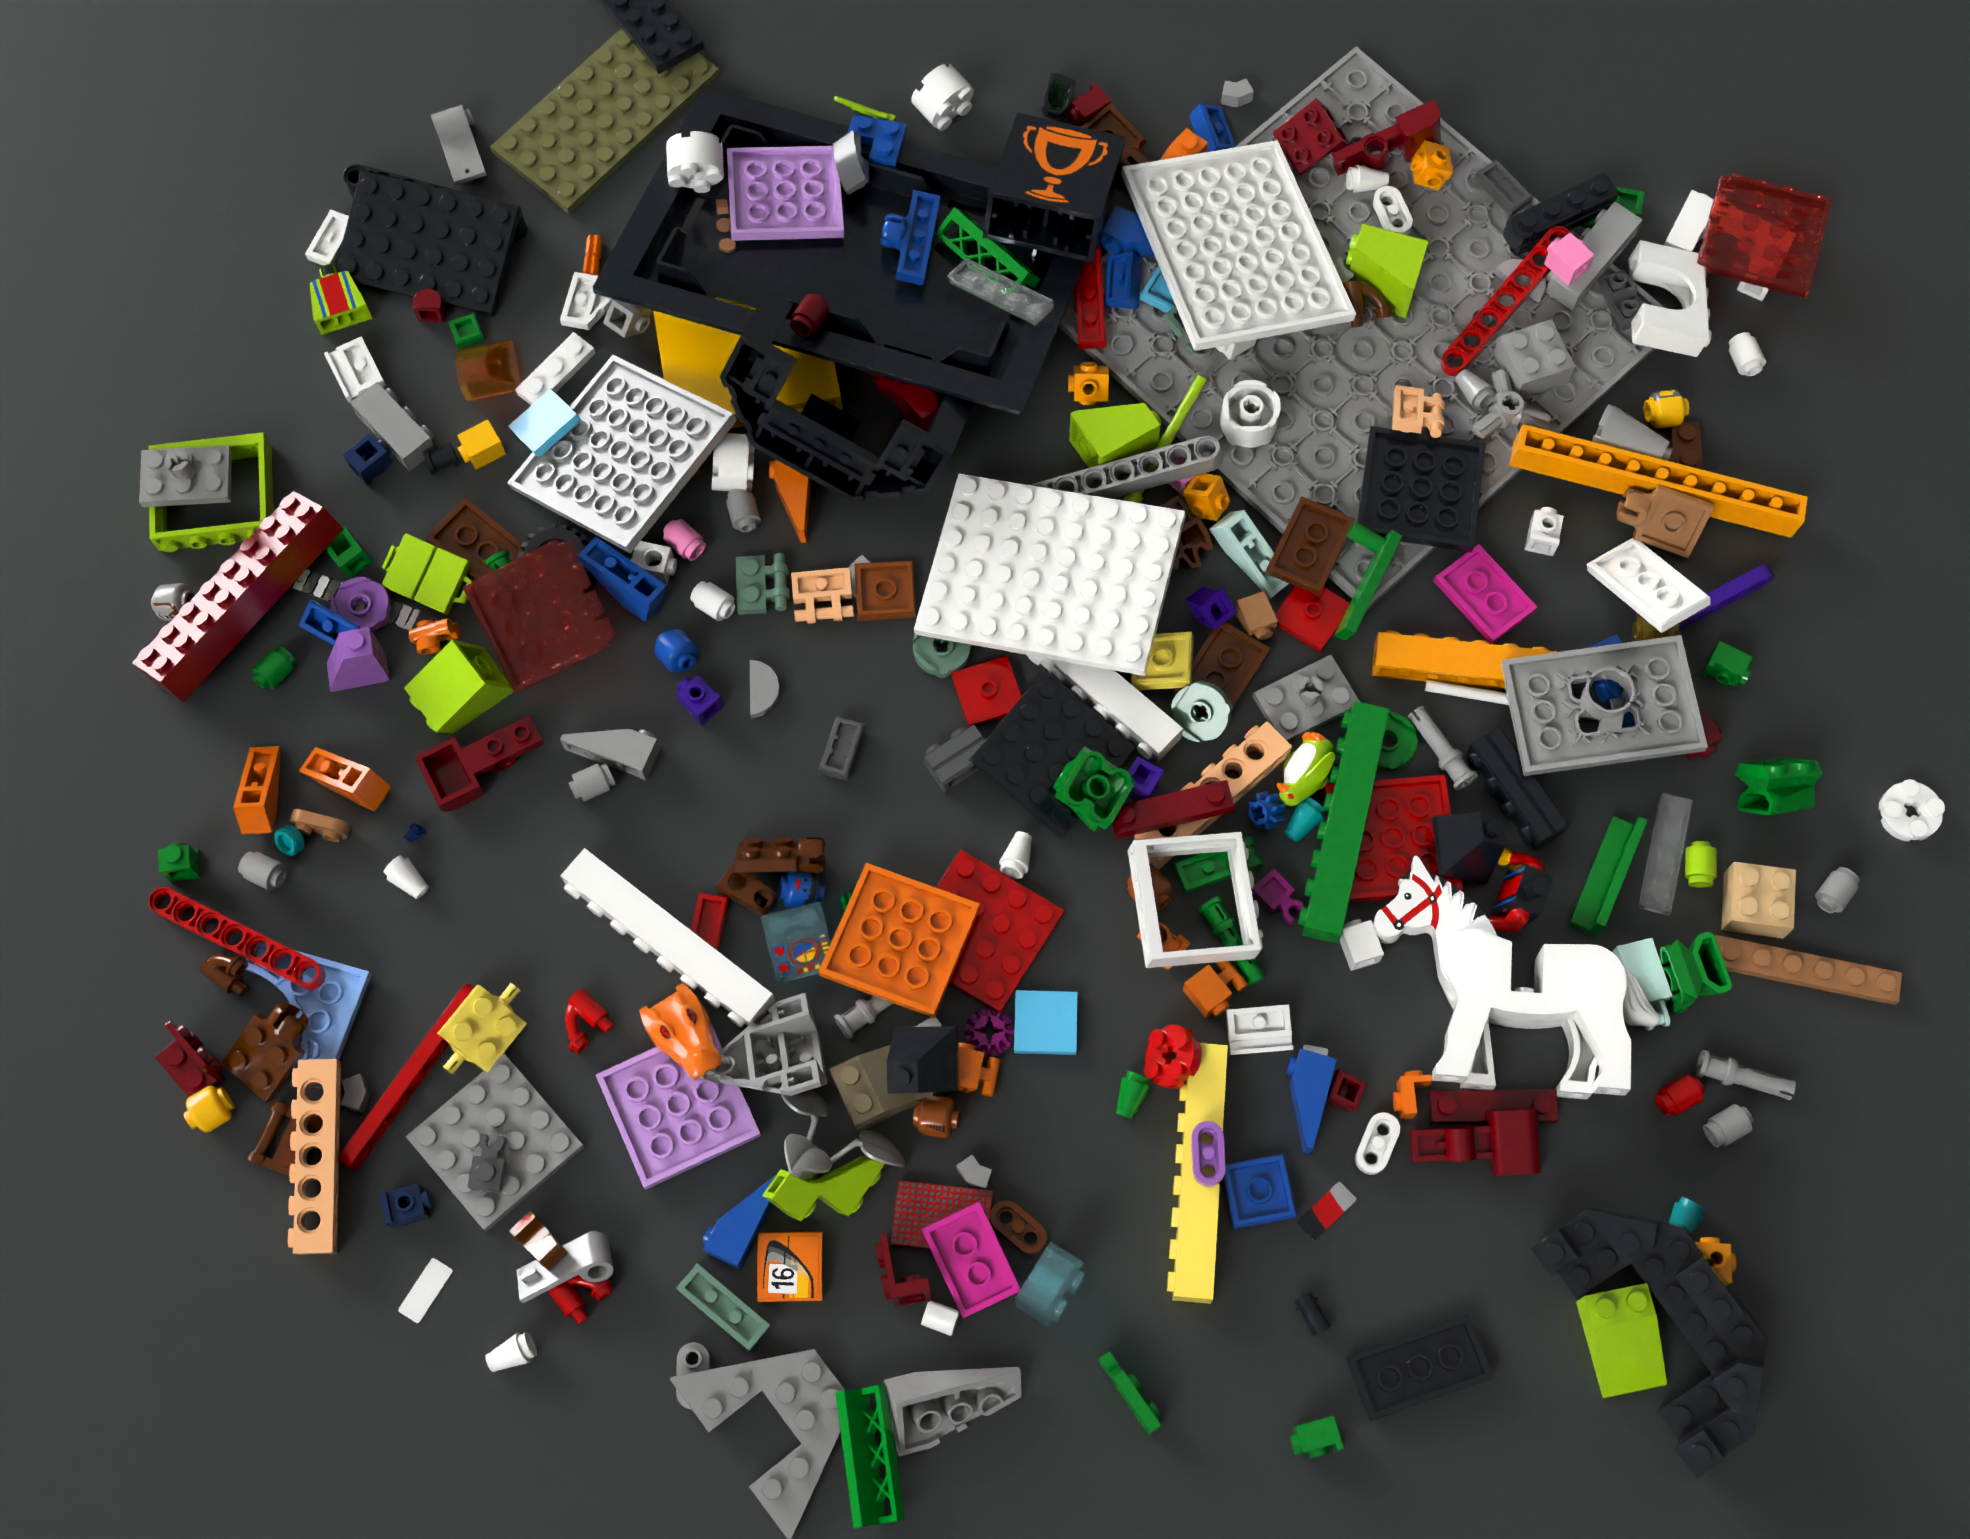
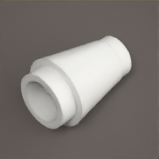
[1346,165,1389,193]
[999,831,1032,879]
[383,855,429,900]
[485,1332,537,1372]

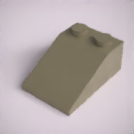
[829,1045,943,1133]

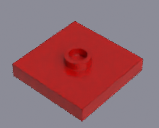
[1275,586,1350,653]
[951,656,1022,727]

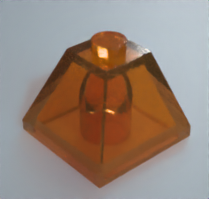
[455,339,521,401]

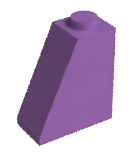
[327,627,390,692]

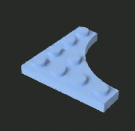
[246,943,372,1090]

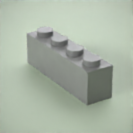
[1545,202,1643,311]

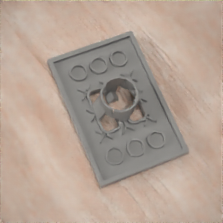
[1500,635,1708,776]

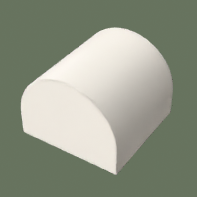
[921,1301,960,1336]

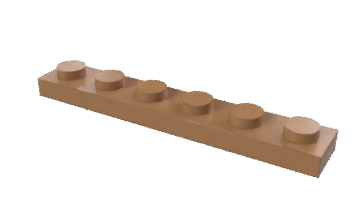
[1715,935,1902,1005]

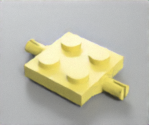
[437,983,527,1074]

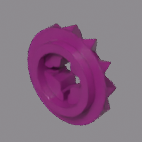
[965,1007,1014,1057]

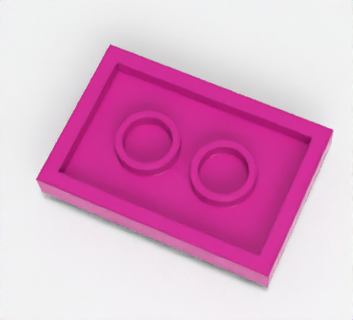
[1433,544,1538,644]
[921,1201,1021,1318]

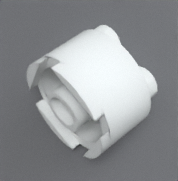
[911,64,974,131]
[666,131,724,193]
[1220,380,1281,448]
[711,433,755,491]

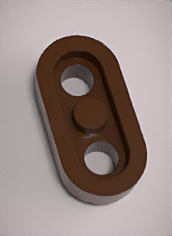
[990,1200,1047,1255]

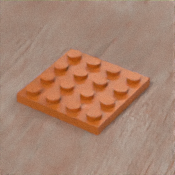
[818,863,981,1018]

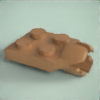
[1616,484,1714,558]

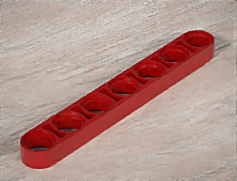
[1441,226,1570,376]
[148,887,326,990]
[338,984,474,1171]

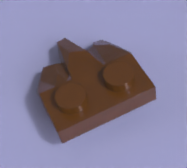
[1159,494,1214,570]

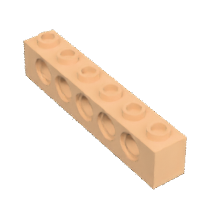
[1134,721,1292,870]
[288,1059,341,1255]

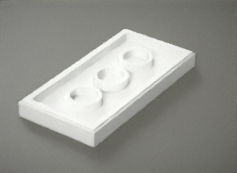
[1587,538,1710,633]

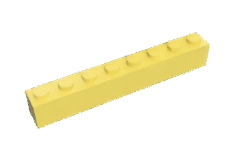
[1167,1043,1228,1304]

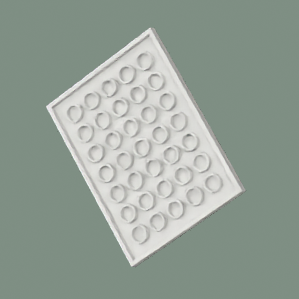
[1121,140,1356,351]
[914,474,1186,676]

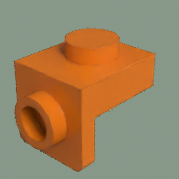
[1393,1070,1432,1120]

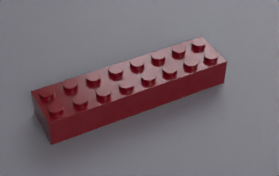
[132,491,343,703]

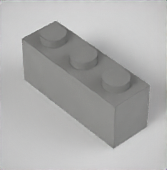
[350,382,436,472]

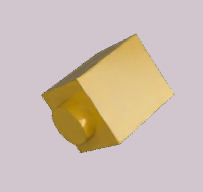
[457,419,506,470]

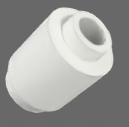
[1728,332,1766,376]
[690,581,735,621]

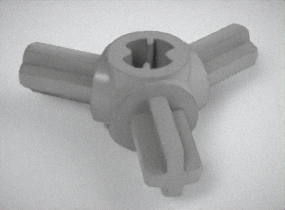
[1472,369,1551,439]

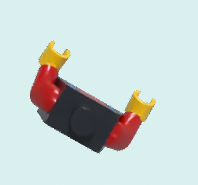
[1488,847,1553,933]

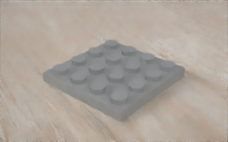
[405,1054,585,1232]

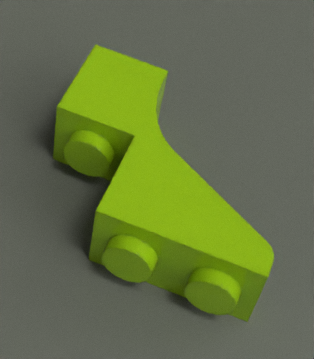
[762,1155,885,1221]

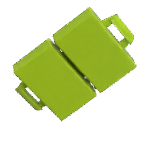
[381,533,475,615]

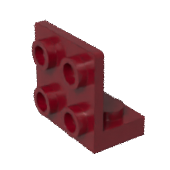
[1273,98,1351,175]
[155,1021,225,1097]
[875,1233,932,1308]

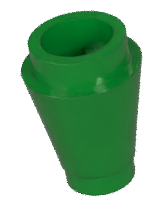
[1116,1071,1151,1120]

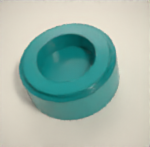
[274,824,304,856]

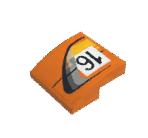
[757,1231,823,1302]

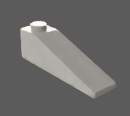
[884,1367,1022,1456]

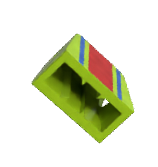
[310,264,373,335]

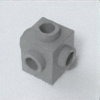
[603,299,652,338]

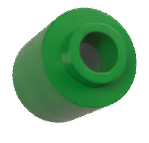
[252,646,297,690]

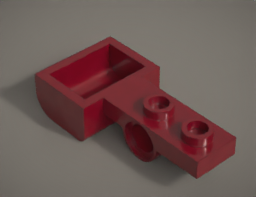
[1332,99,1441,176]
[862,370,939,431]
[414,715,544,812]
[1409,1107,1541,1176]

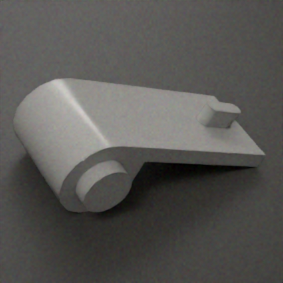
[431,105,487,186]
[516,1231,613,1303]

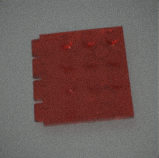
[1697,173,1832,299]
[463,539,617,693]

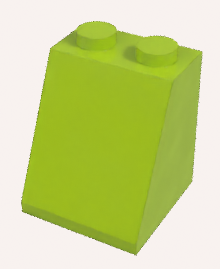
[1345,223,1429,318]
[1069,403,1161,484]
[404,640,516,734]

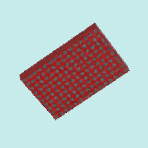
[891,1180,993,1250]

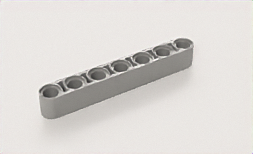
[1032,436,1223,499]

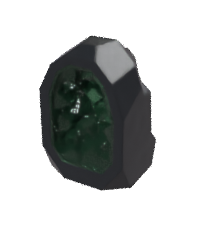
[1041,73,1077,119]

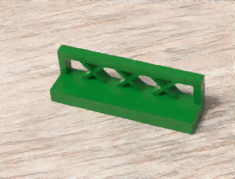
[935,207,1041,302]
[1568,816,1648,937]
[835,1384,905,1528]

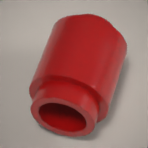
[1654,1074,1705,1117]

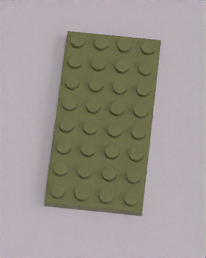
[490,28,720,214]

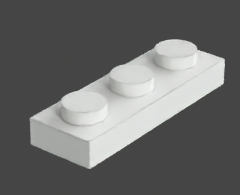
[515,332,596,405]

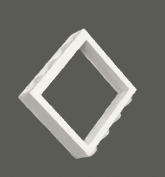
[1128,832,1263,968]

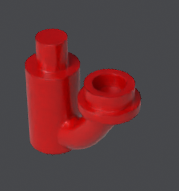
[565,988,614,1054]
[548,1275,614,1325]

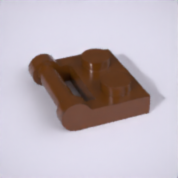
[246,1101,323,1177]

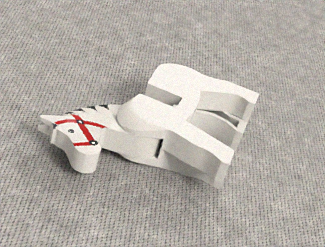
[1373,856,1660,1099]

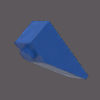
[1101,206,1155,257]
[578,537,667,622]
[1286,1048,1337,1155]
[702,1175,776,1270]

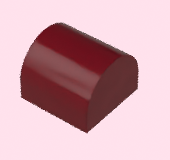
[412,289,447,323]
[1326,1069,1367,1112]

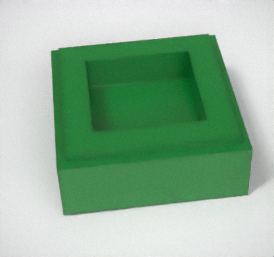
[448,313,485,350]

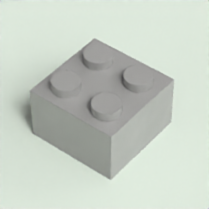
[1493,319,1575,398]

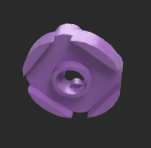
[330,577,391,632]

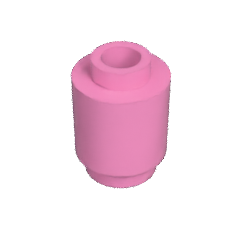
[663,519,706,561]

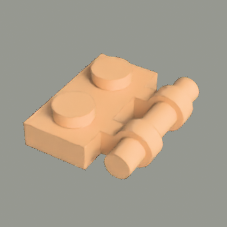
[1392,385,1445,438]
[791,567,854,624]

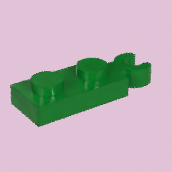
[1098,1351,1162,1436]

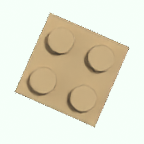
[1721,862,1796,939]

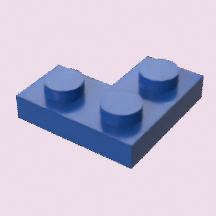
[847,114,907,169]

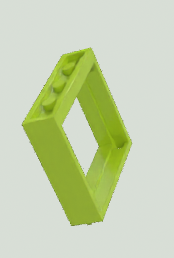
[149,432,274,552]

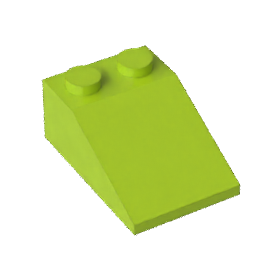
[1576,1283,1667,1398]

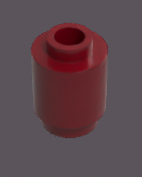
[790,294,830,337]

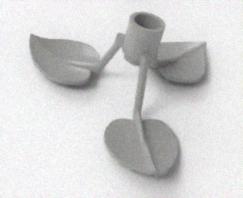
[781,1089,906,1181]

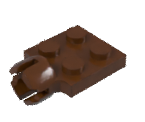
[1081,102,1149,181]
[734,837,826,873]
[222,1002,309,1102]

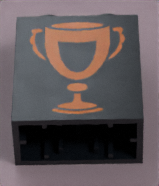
[982,113,1126,263]

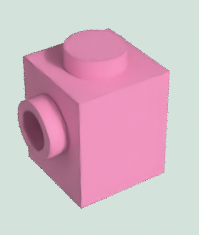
[1544,233,1594,286]

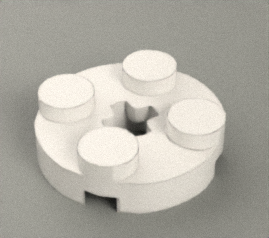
[1879,779,1945,841]

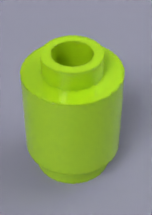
[1685,841,1717,888]

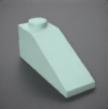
[1209,510,1289,598]

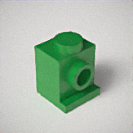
[326,526,374,579]
[1700,641,1753,687]
[158,843,201,883]
[1290,1416,1344,1459]

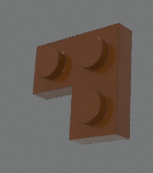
[1668,422,1703,470]

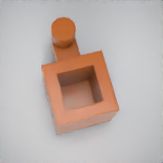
[1183,961,1248,1019]
[955,1043,1000,1097]

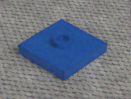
[1223,1154,1297,1229]

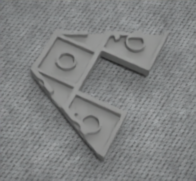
[670,1349,845,1539]

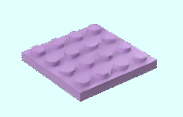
[727,146,844,241]
[596,1024,761,1190]

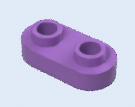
[1191,1121,1226,1187]

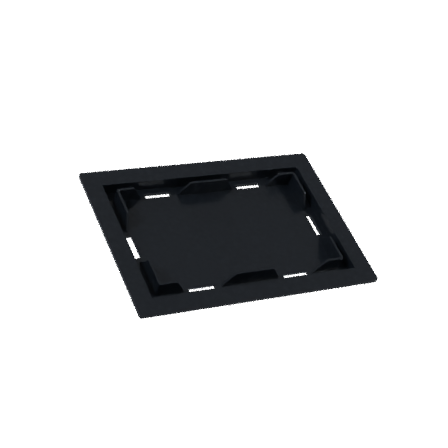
[593,87,1086,415]

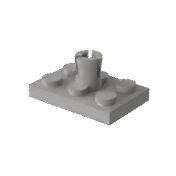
[139,445,232,507]
[1253,655,1360,743]

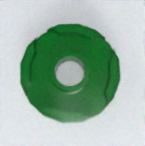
[1377,712,1418,771]

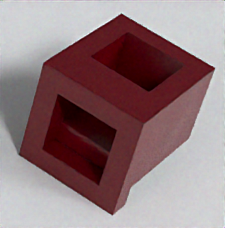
[1067,82,1111,127]

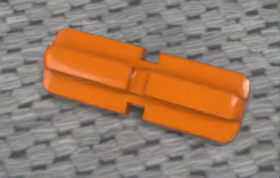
[583,234,603,276]

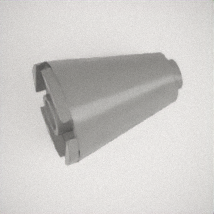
[1592,404,1673,461]

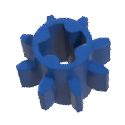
[1248,791,1285,830]

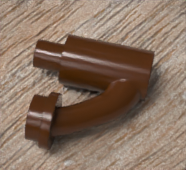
[1343,280,1394,328]
[200,954,249,997]

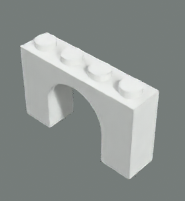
[1664,190,1796,301]
[1628,240,1712,357]

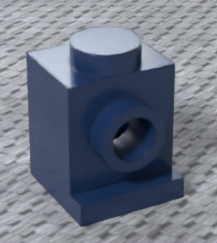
[342,433,392,485]
[379,1183,432,1229]

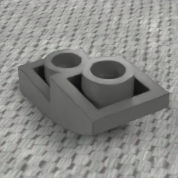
[833,130,869,195]
[1598,269,1642,330]

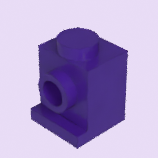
[1185,586,1237,630]
[675,675,724,726]
[1128,756,1164,801]

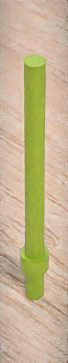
[1123,375,1207,503]

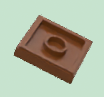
[855,560,916,621]

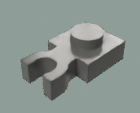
[467,1134,507,1193]

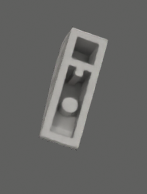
[560,729,661,780]

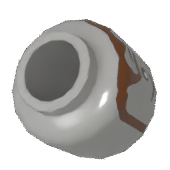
[151,583,196,622]

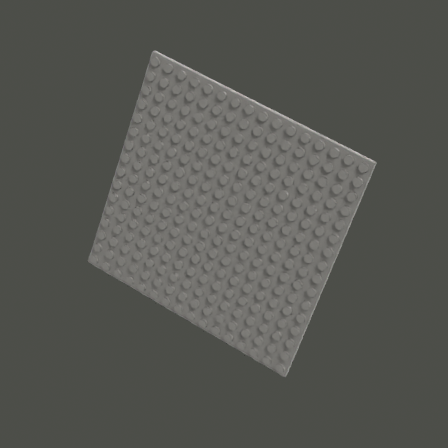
[1059,46,1664,611]

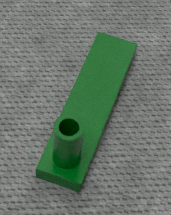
[1334,521,1402,641]

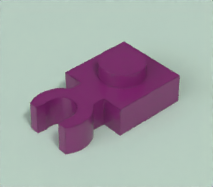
[1251,869,1305,925]

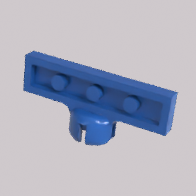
[880,190,941,286]

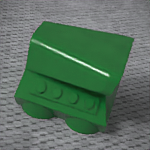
[1053,746,1135,832]
[1735,758,1823,816]
[1658,932,1732,1014]

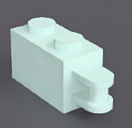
[1612,938,1672,1031]

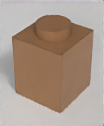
[1235,591,1278,641]

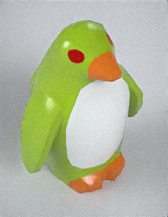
[1277,732,1335,806]

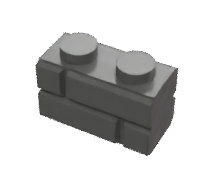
[924,725,985,793]

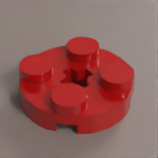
[1144,1025,1202,1089]

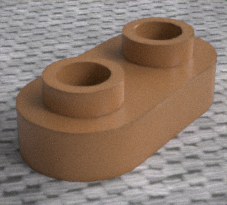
[289,809,351,842]

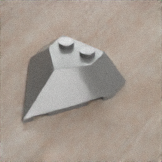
[699,992,828,1096]

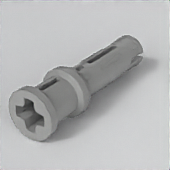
[1408,706,1478,791]
[834,996,894,1039]
[1695,1050,1796,1100]

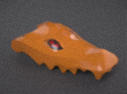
[639,983,723,1081]

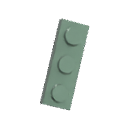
[676,1263,771,1352]

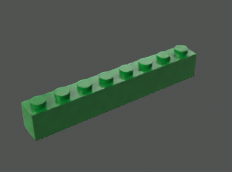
[1298,701,1389,944]

